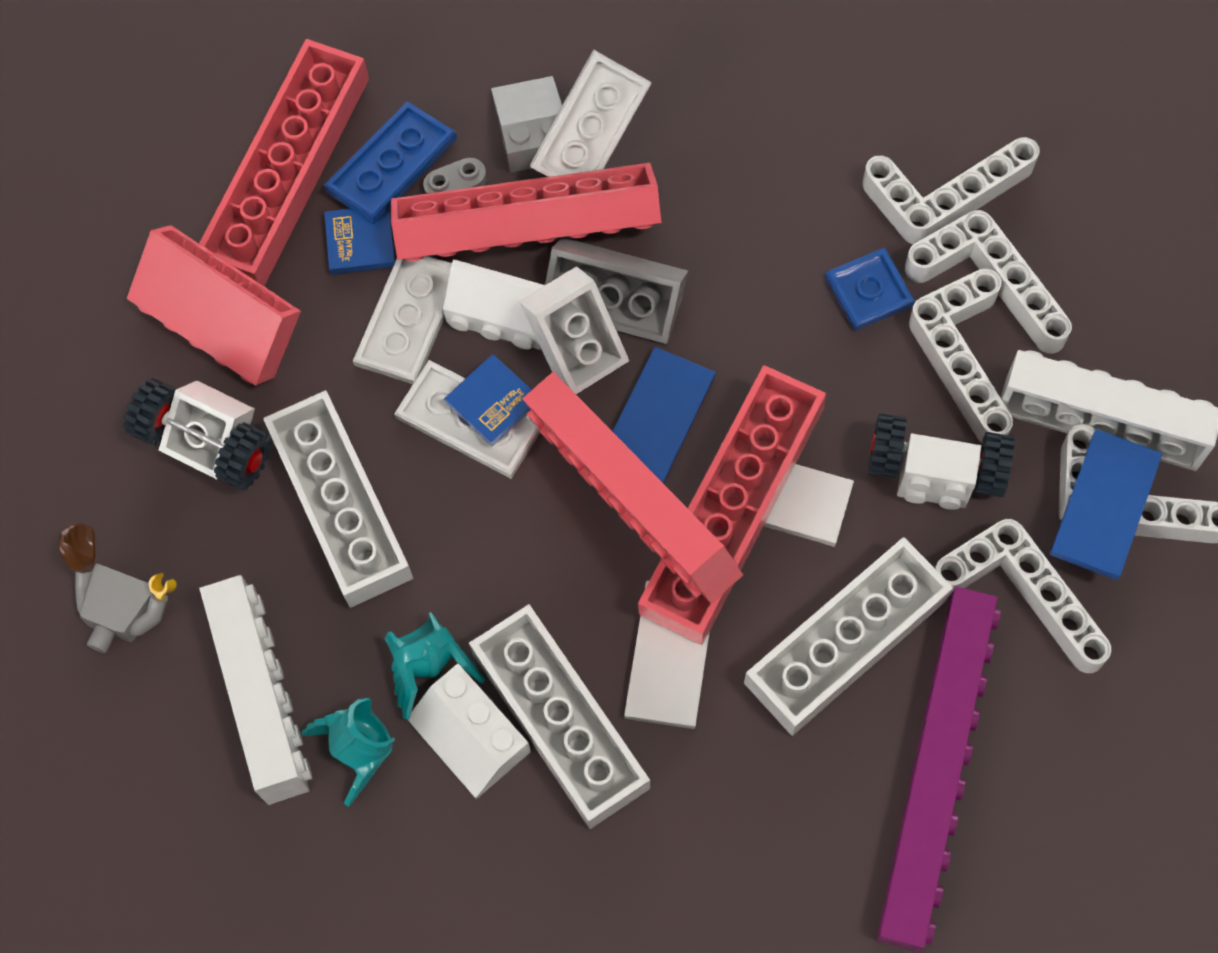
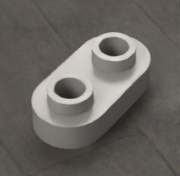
[423,158,487,194]

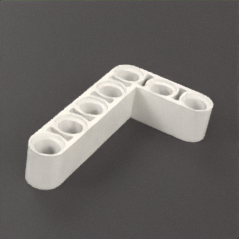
[863,137,1040,245]
[905,210,1072,354]
[909,268,1013,443]
[1059,424,1218,543]
[935,519,1111,673]

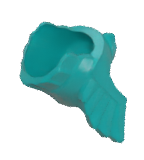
[385,612,486,719]
[302,698,395,807]

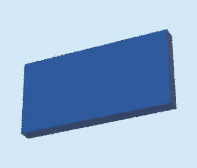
[324,101,457,224]
[613,347,716,484]
[1049,429,1163,580]

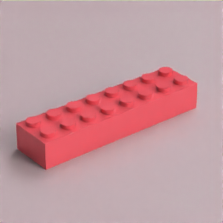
[199,39,369,286]
[391,163,662,261]
[638,365,826,645]
[522,371,743,604]

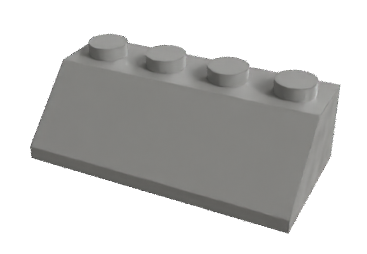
[545,237,688,344]

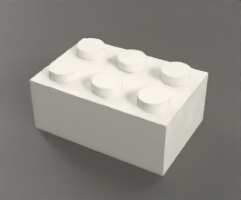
[519,266,629,394]

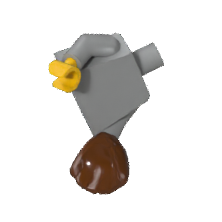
[59,523,177,653]

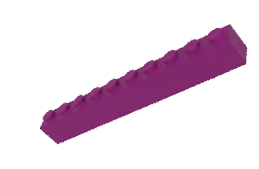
[876,586,1001,953]

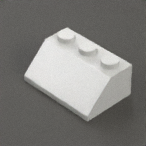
[443,259,545,350]
[407,664,531,799]

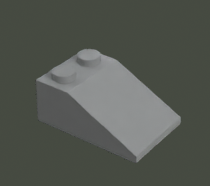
[491,76,562,173]

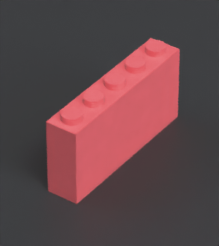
[127,225,301,386]

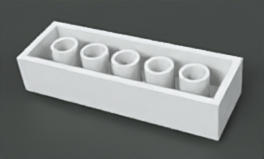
[1001,350,1218,471]
[263,390,414,608]
[744,537,953,736]
[199,575,312,805]
[469,604,650,829]

